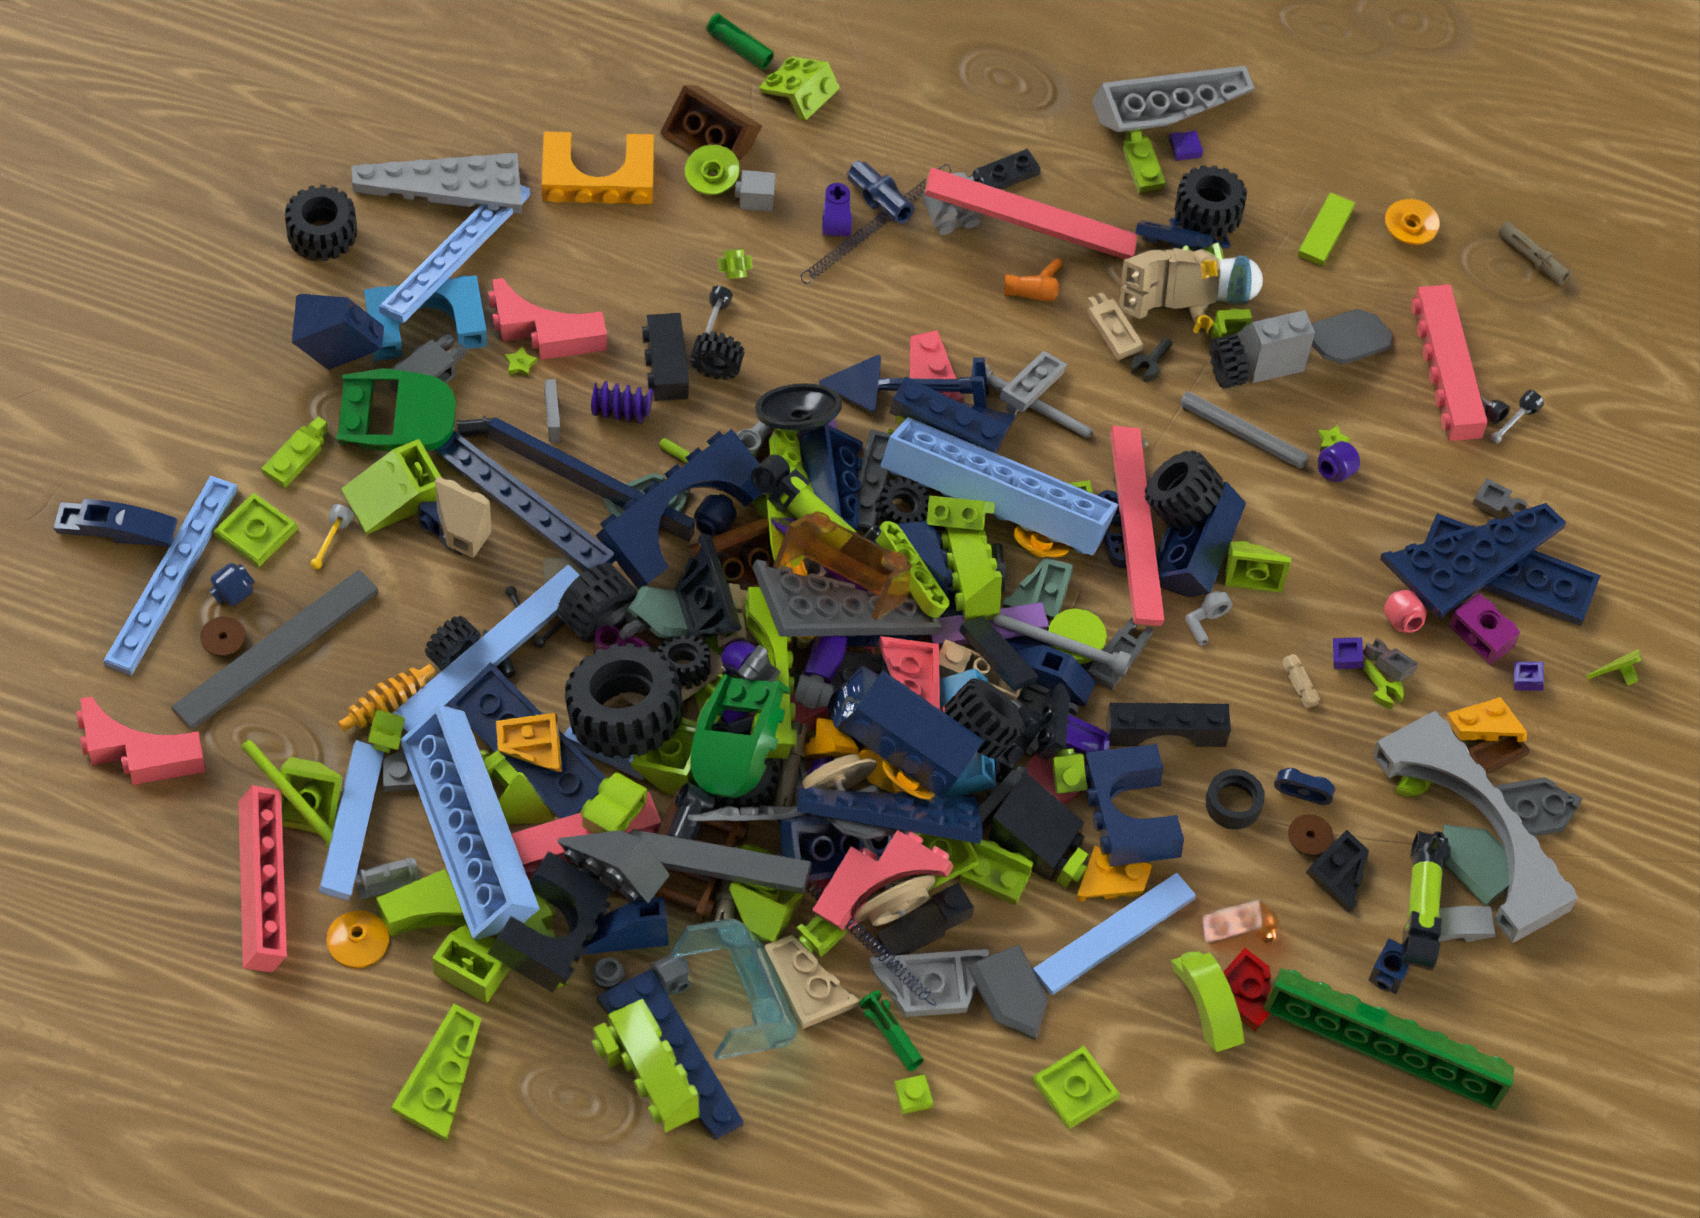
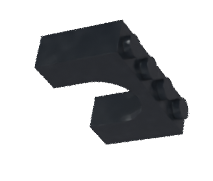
[488,851,612,993]

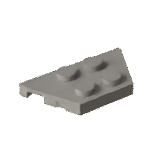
[869,949,989,1017]

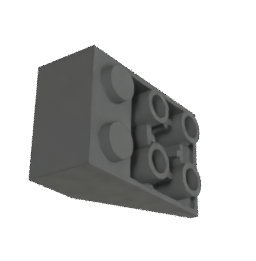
[557,830,670,903]

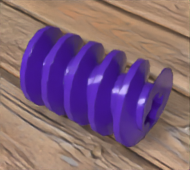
[591,381,653,424]

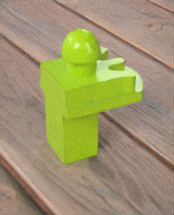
[479,750,518,789]

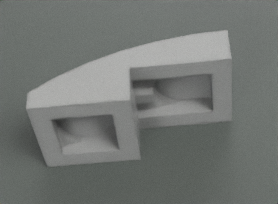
[1438,906,1496,942]

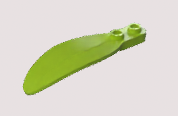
[766,430,815,570]

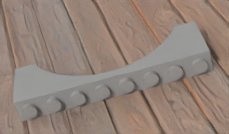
[1372,710,1578,943]

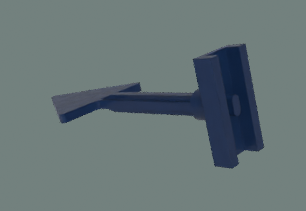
[819,355,989,414]

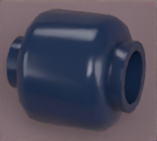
[694,494,737,537]
[209,563,255,607]

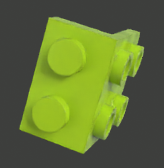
[759,57,840,120]

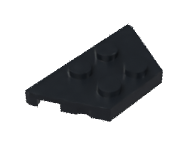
[675,534,742,639]

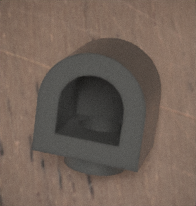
[651,953,691,996]

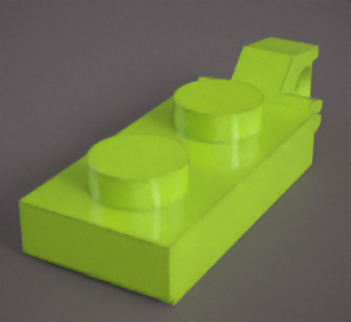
[1123,129,1166,193]
[261,416,328,488]

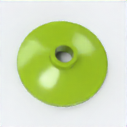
[685,145,740,195]

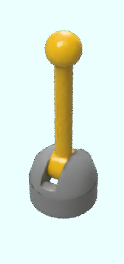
[310,504,354,570]

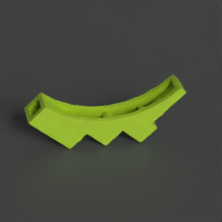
[376,869,571,988]

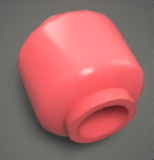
[1384,590,1427,633]

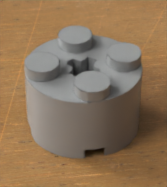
[922,172,982,235]

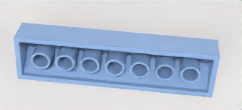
[880,417,1119,555]
[400,705,539,940]

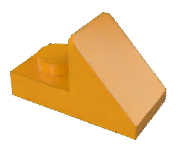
[803,718,858,759]

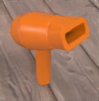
[1004,258,1063,301]

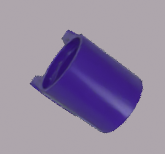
[822,183,852,237]

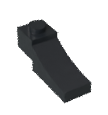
[876,882,974,956]

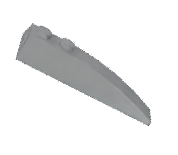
[1092,66,1254,132]

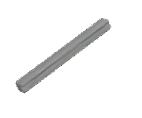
[1180,391,1309,469]

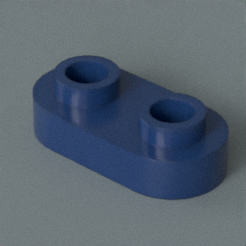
[1274,768,1335,805]

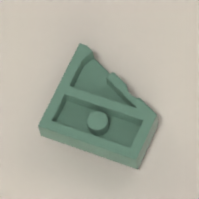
[1003,558,1073,620]

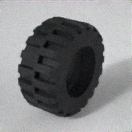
[565,643,684,759]

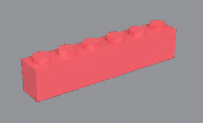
[1411,284,1488,441]
[238,785,287,972]
[511,792,662,880]

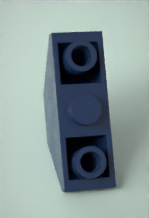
[1016,645,1096,708]

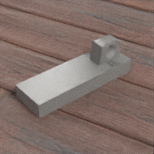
[999,351,1067,415]

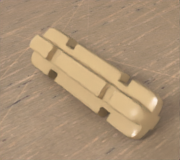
[1282,654,1320,708]

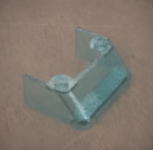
[671,919,798,1060]

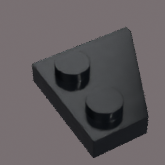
[1305,830,1369,913]

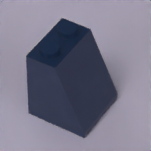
[292,294,384,370]

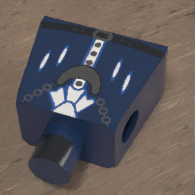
[827,666,879,740]

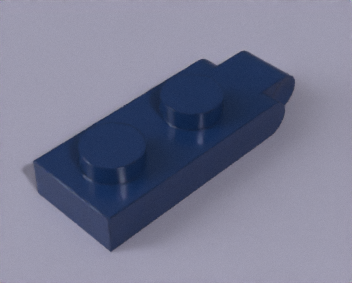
[1135,220,1213,248]

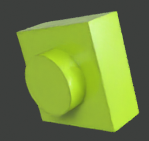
[1056,847,1088,888]
[894,1074,933,1114]

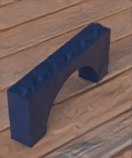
[595,429,763,590]

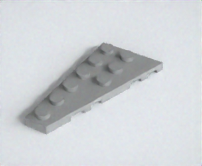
[352,153,523,214]

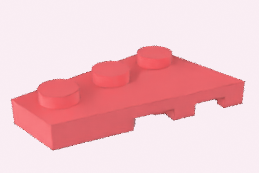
[909,330,964,402]
[878,636,940,710]

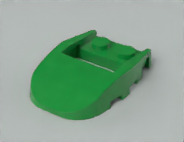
[336,368,457,453]
[690,674,790,798]

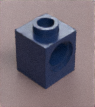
[1368,938,1410,994]

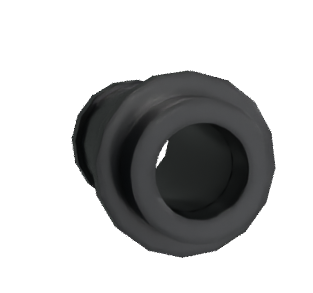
[457,416,492,438]

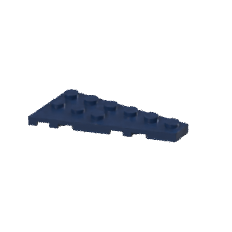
[1380,503,1566,619]
[796,787,983,844]

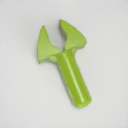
[1362,659,1404,709]

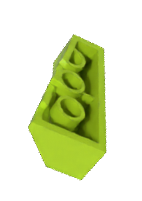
[941,527,1002,622]
[608,999,699,1132]

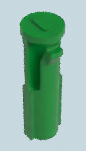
[706,13,775,69]
[859,990,924,1072]

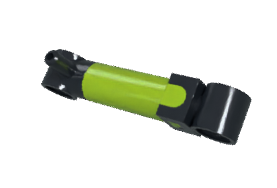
[751,454,888,582]
[1401,831,1448,971]

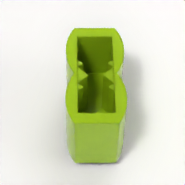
[581,772,647,833]

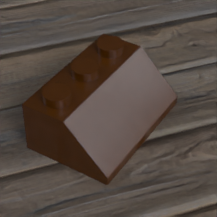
[660,85,763,161]
[687,517,778,591]

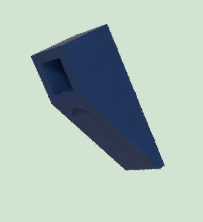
[899,521,953,598]
[582,897,669,955]

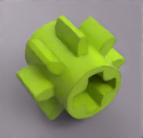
[718,249,753,279]

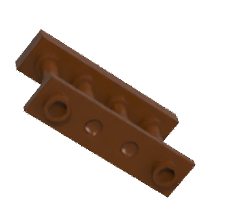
[635,787,749,927]

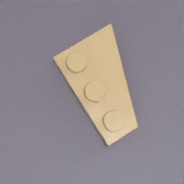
[764,935,860,1029]

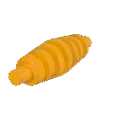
[337,664,436,732]

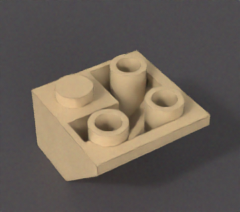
[435,477,491,558]

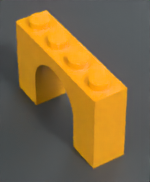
[542,132,654,205]

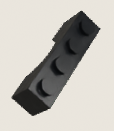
[1106,702,1231,747]

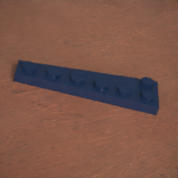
[597,969,743,1140]

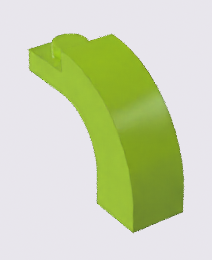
[1171,951,1245,1052]

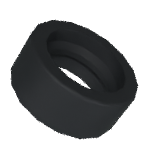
[1205,769,1265,830]

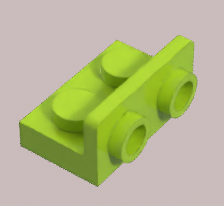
[927,496,995,530]
[960,839,1033,905]

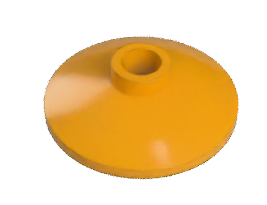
[1385,199,1440,245]
[1014,525,1071,557]
[882,759,935,799]
[326,910,389,968]

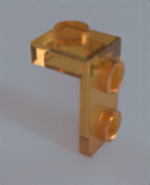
[1203,899,1279,945]

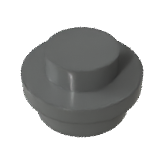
[593,958,624,988]

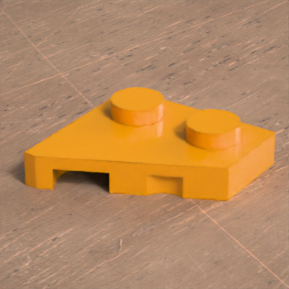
[496,713,562,772]
[1076,846,1152,902]

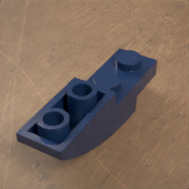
[53,498,178,546]

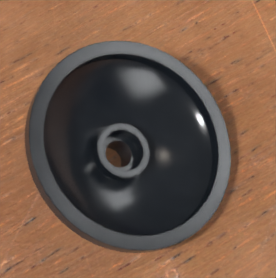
[755,383,842,434]

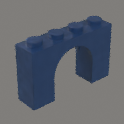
[1084,744,1184,866]

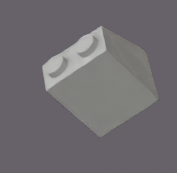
[1235,310,1315,383]

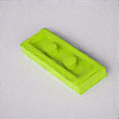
[1297,192,1355,267]

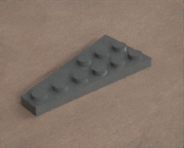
[752,559,941,637]

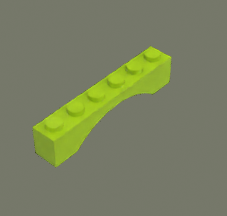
[745,587,797,759]

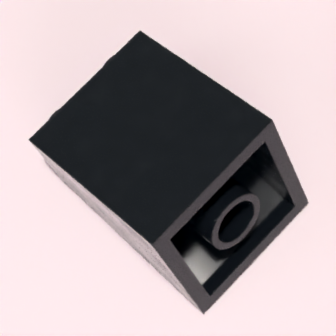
[989,772,1085,882]

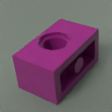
[1449,593,1521,666]

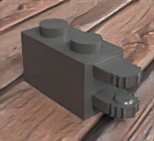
[390,334,467,393]

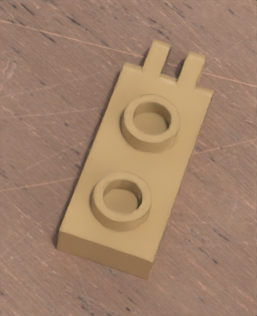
[1087,292,1144,360]

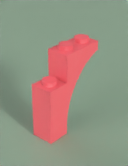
[488,278,607,360]
[76,696,206,785]
[812,830,954,931]

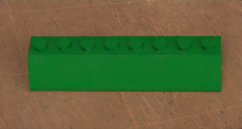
[1262,968,1514,1110]

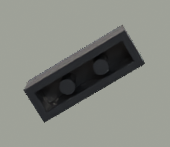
[642,313,689,401]

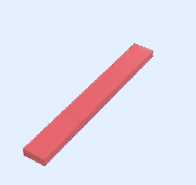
[925,168,1137,260]
[1110,426,1165,626]

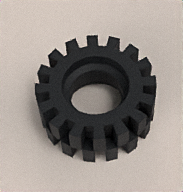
[690,331,745,380]
[1209,334,1249,389]
[875,477,930,526]
[425,616,481,671]
[657,635,711,689]

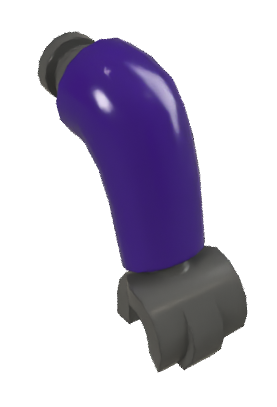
[795,636,847,709]
[721,640,781,682]

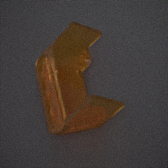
[773,511,911,620]

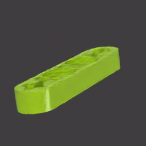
[876,521,949,618]

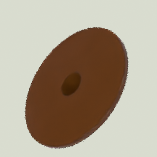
[200,616,245,656]
[1288,814,1333,855]

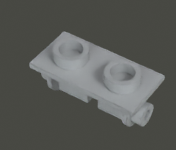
[355,857,420,900]

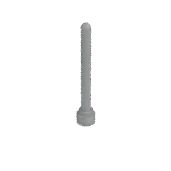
[970,364,1093,438]
[993,614,1132,677]

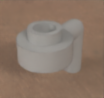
[1185,591,1233,646]

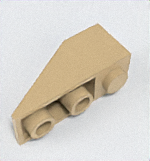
[939,639,1022,700]

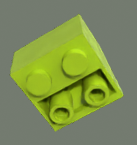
[432,924,511,1004]

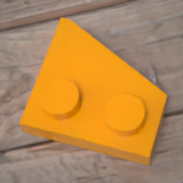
[1447,697,1527,742]

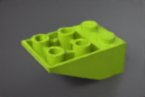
[341,439,442,535]

